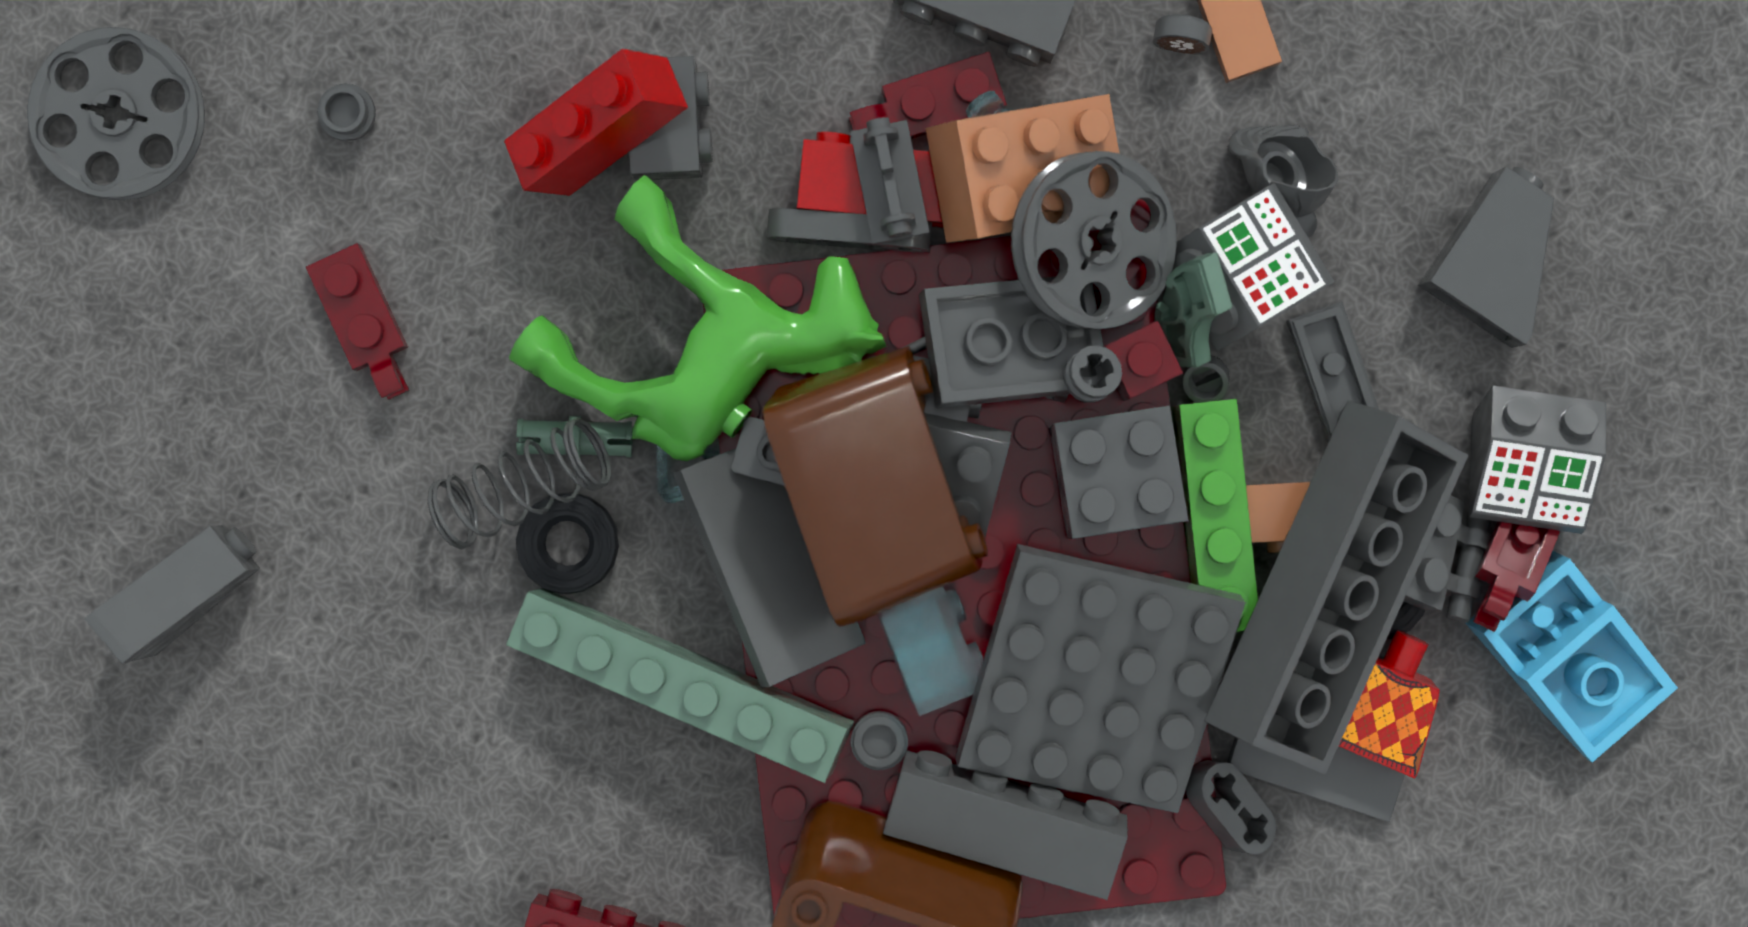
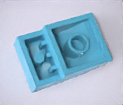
[1465,551,1678,763]

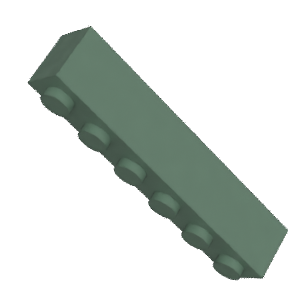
[506,588,854,783]

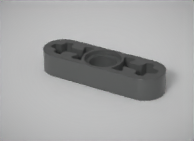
[766,208,933,253]

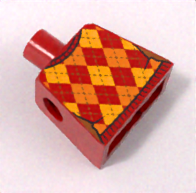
[1339,630,1440,779]

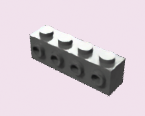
[883,750,1128,900]

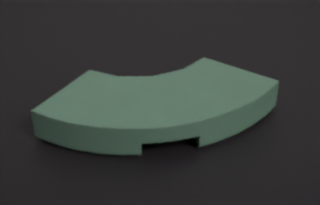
[1154,252,1233,368]

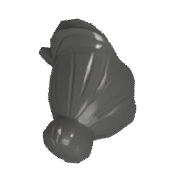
[1227,125,1339,238]

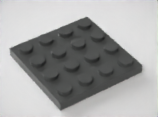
[955,544,1246,813]

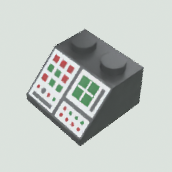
[1172,182,1335,351]
[1469,385,1606,534]

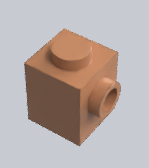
[1246,482,1310,553]

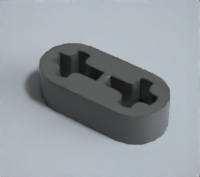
[1186,760,1276,855]

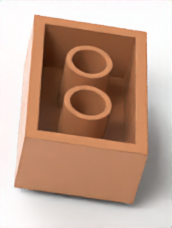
[926,94,1119,243]

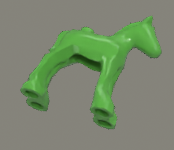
[509,175,886,461]

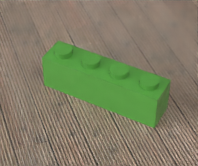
[1171,399,1258,632]

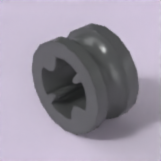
[1063,345,1122,403]

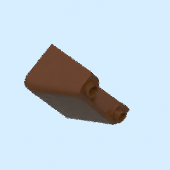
[763,346,988,627]
[772,801,1023,927]

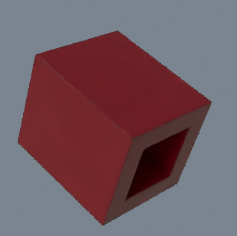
[1104,321,1183,401]

